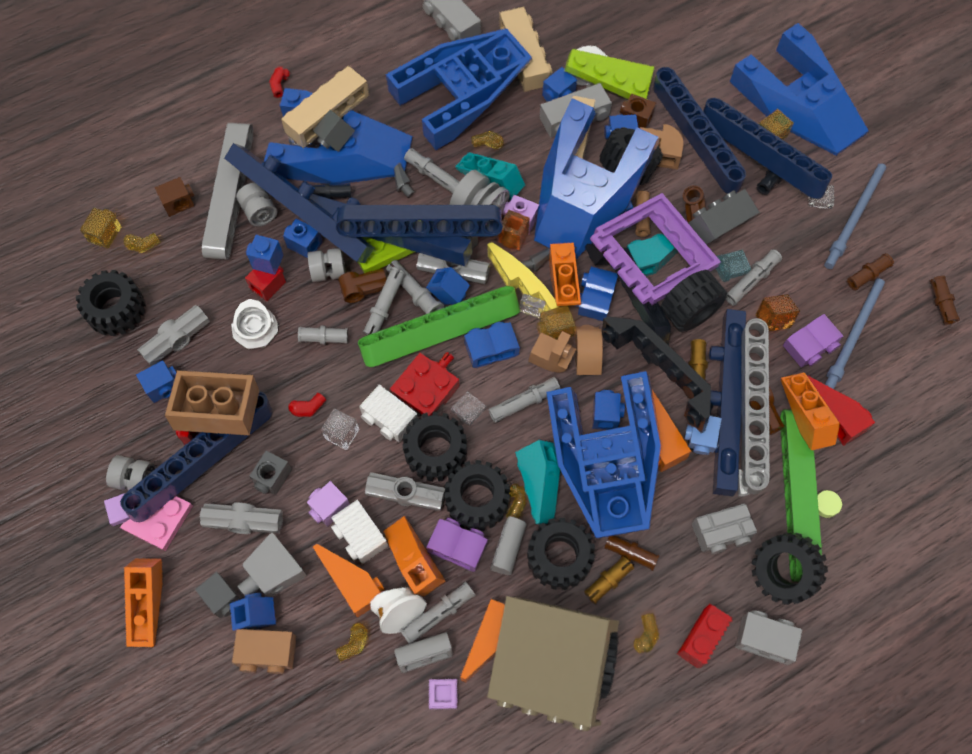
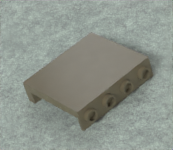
[487,596,619,731]

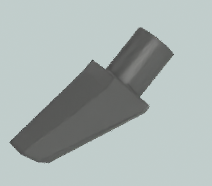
[394,163,415,198]
[521,248,550,271]

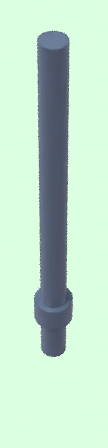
[824,163,887,269]
[825,278,885,389]

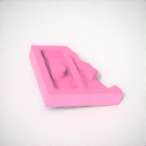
[120,496,193,551]

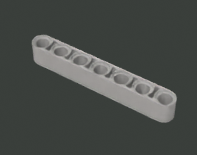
[202,123,253,260]
[741,318,770,495]

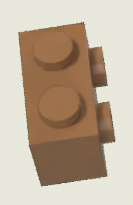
[232,629,296,674]

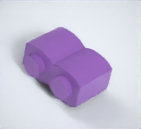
[783,314,843,368]
[426,518,488,572]

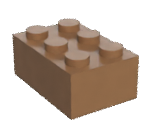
[165,370,259,435]

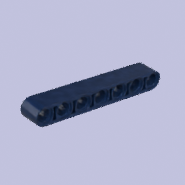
[653,67,746,194]
[703,98,832,199]
[336,205,503,237]
[120,391,272,523]

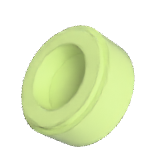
[817,490,842,518]

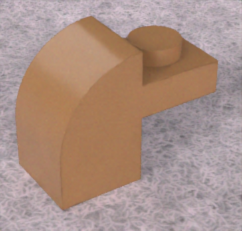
[640,124,683,170]
[574,325,603,375]
[528,331,576,373]

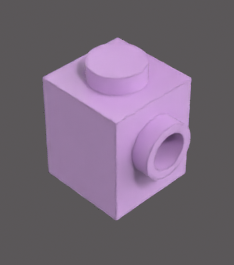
[502,195,539,234]
[307,481,350,527]

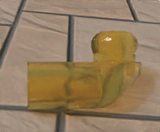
[123,232,160,253]
[506,483,526,519]
[633,614,659,653]
[335,623,368,662]

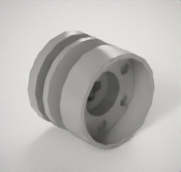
[449,170,509,221]

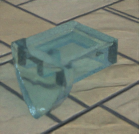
[716,249,751,282]

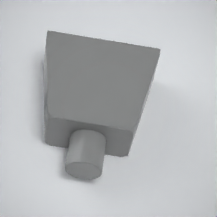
[238,532,307,597]

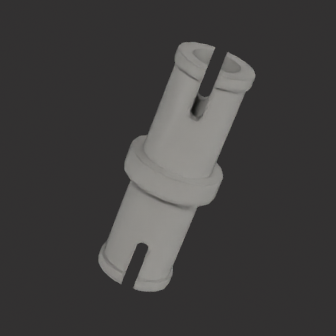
[298,325,348,345]

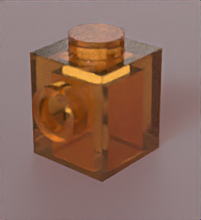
[499,209,530,251]
[755,294,800,331]

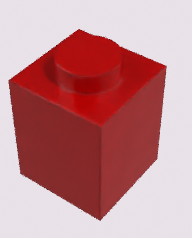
[245,265,286,302]

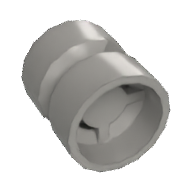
[236,182,277,227]
[308,248,345,282]
[106,455,156,491]

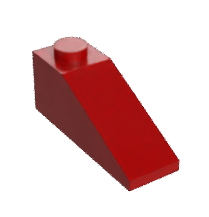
[807,375,875,446]

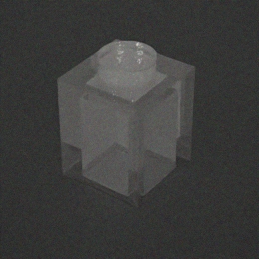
[321,408,359,450]

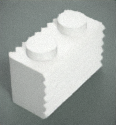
[359,385,418,442]
[331,500,388,564]

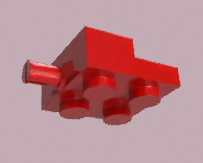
[390,352,460,416]

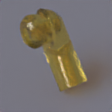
[471,131,504,149]

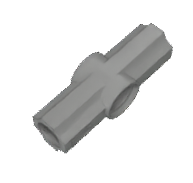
[417,253,490,284]
[137,305,210,366]
[365,472,445,511]
[200,503,283,534]

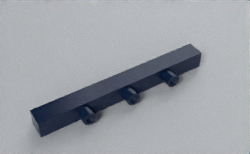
[224,143,375,263]
[310,194,473,266]
[709,309,746,497]

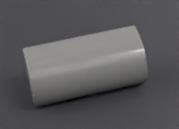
[490,516,527,575]
[394,632,453,673]

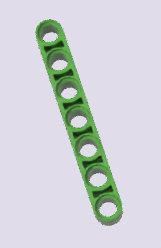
[358,286,520,367]
[780,409,822,582]

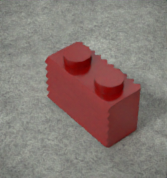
[677,604,732,668]

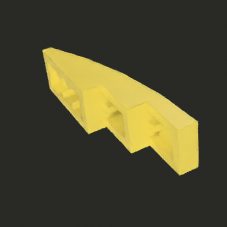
[488,242,559,320]

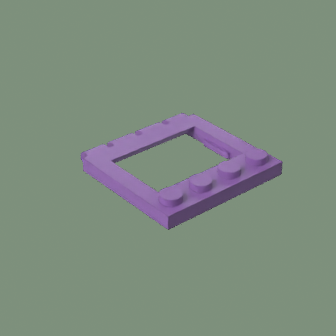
[590,193,721,305]

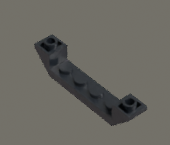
[585,244,671,364]
[602,316,711,434]

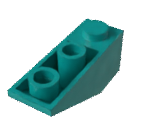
[455,152,525,200]
[627,233,678,276]
[515,440,560,525]

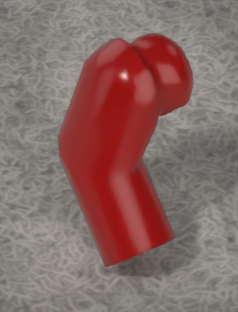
[269,66,290,98]
[288,392,327,417]

